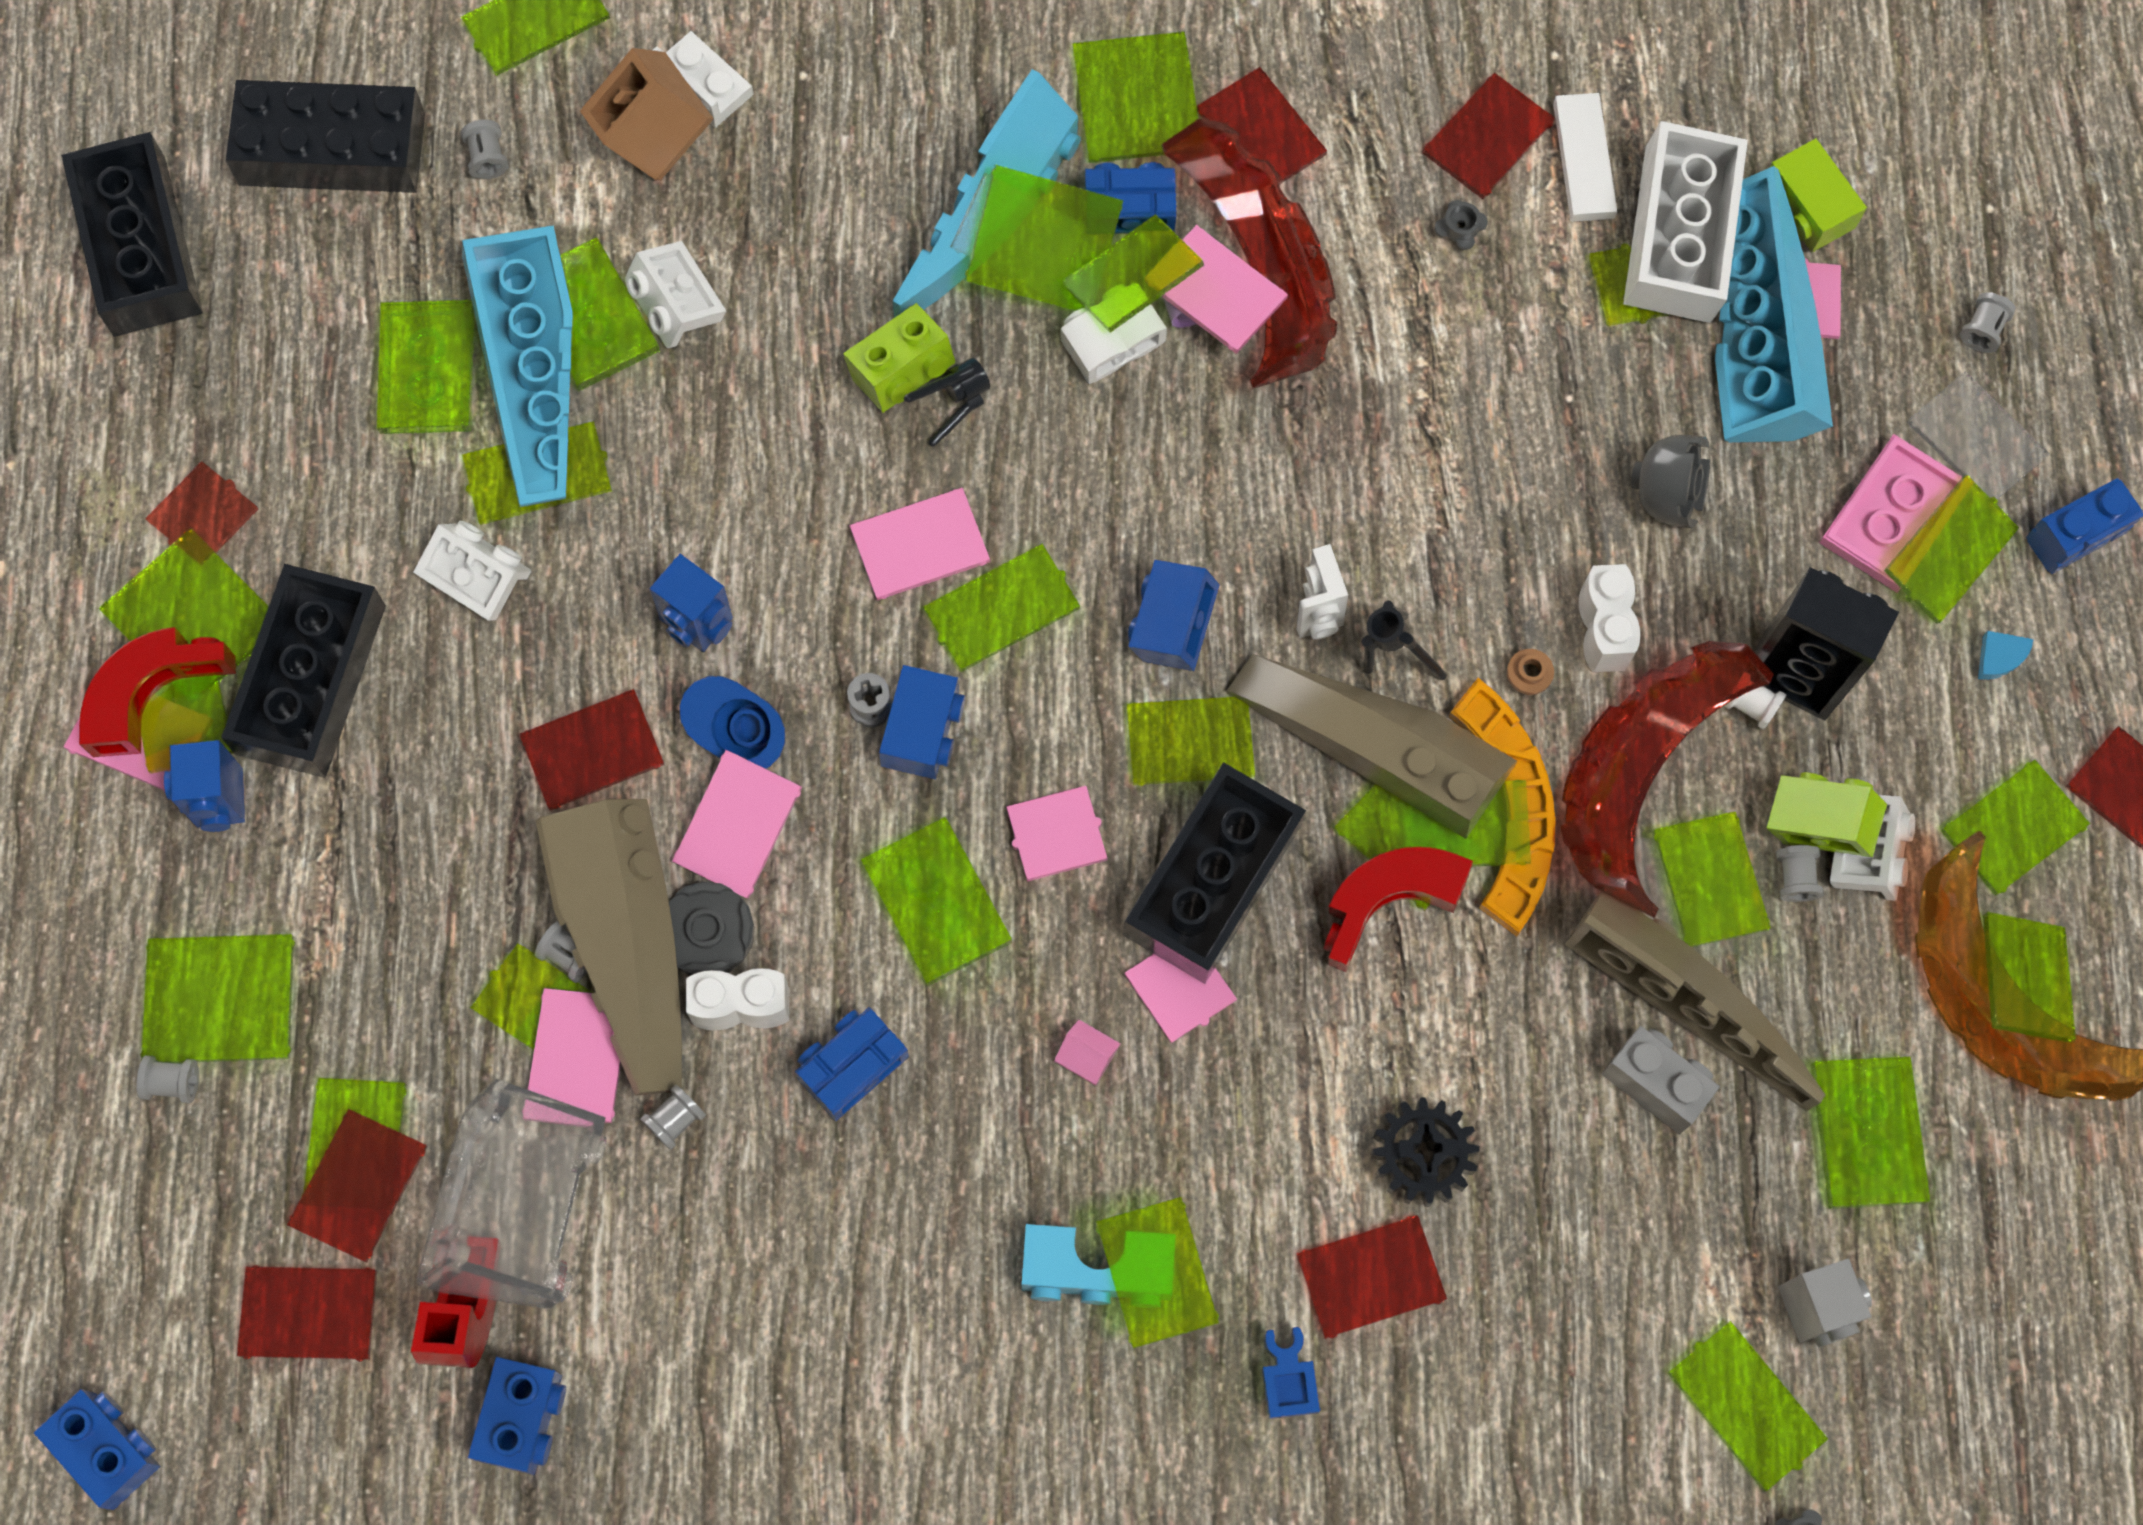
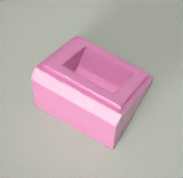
[1054,1020,1120,1086]

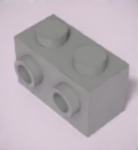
[1602,1026,1720,1135]
[1778,1258,1872,1348]

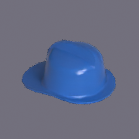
[679,676,785,769]

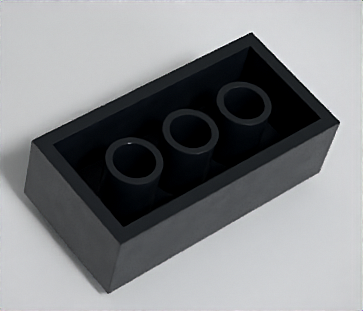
[225,80,425,193]
[61,132,203,337]
[221,563,386,778]
[1743,567,1899,721]
[1123,762,1306,984]

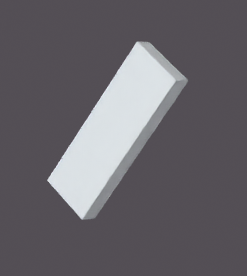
[1553,93,1617,222]

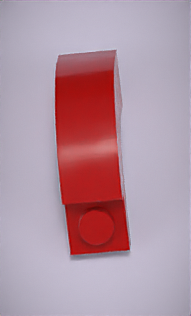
[79,627,236,758]
[1323,847,1473,972]
[411,1236,501,1368]

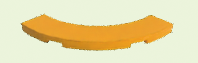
[1448,678,1556,937]

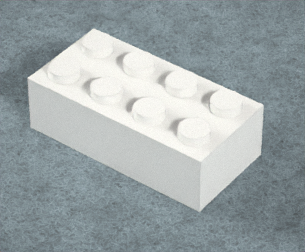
[1623,121,1748,323]

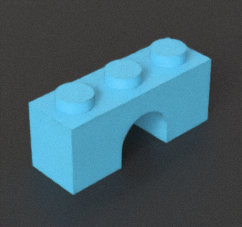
[1021,1224,1176,1309]

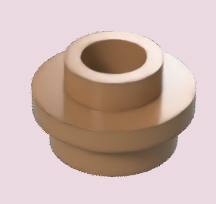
[1507,649,1554,695]

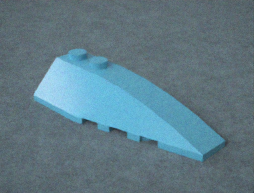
[893,69,1081,318]
[1715,166,1833,443]
[462,225,573,507]

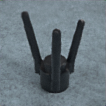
[904,358,991,447]
[1361,601,1447,680]

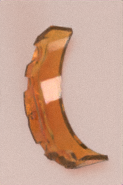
[1915,830,2143,1101]

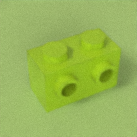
[1769,138,1867,252]
[843,303,956,413]
[1766,772,1887,858]

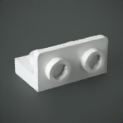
[653,31,754,128]
[625,241,726,349]
[413,521,532,621]
[1297,544,1348,639]
[1830,795,1915,901]

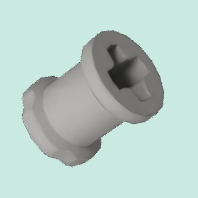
[461,120,509,179]
[1960,292,2016,353]
[847,673,891,728]
[1776,845,1824,902]
[534,921,587,983]
[137,1056,199,1103]
[640,1084,706,1150]

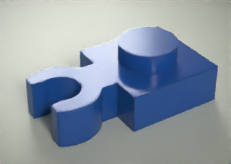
[1262,1327,1320,1419]

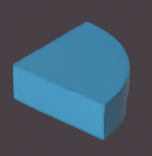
[1978,631,2034,680]

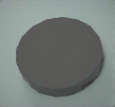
[669,882,755,976]

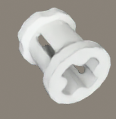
[1723,670,1786,730]

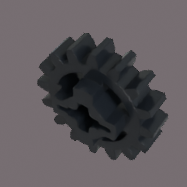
[1371,1097,1480,1207]

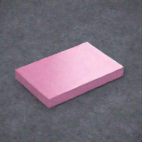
[1819,434,1972,593]

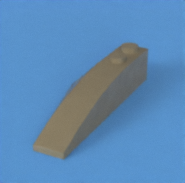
[1227,654,1517,839]
[536,799,682,1096]
[1564,888,1825,1111]

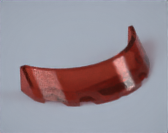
[1161,119,1337,389]
[1561,641,1774,918]

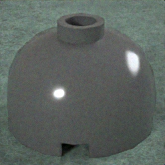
[1631,434,1710,528]

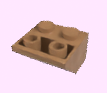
[580,48,714,180]

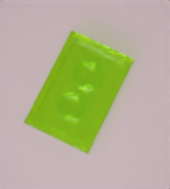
[560,237,660,391]
[377,300,474,434]
[861,816,1012,987]
[1811,1056,1930,1209]

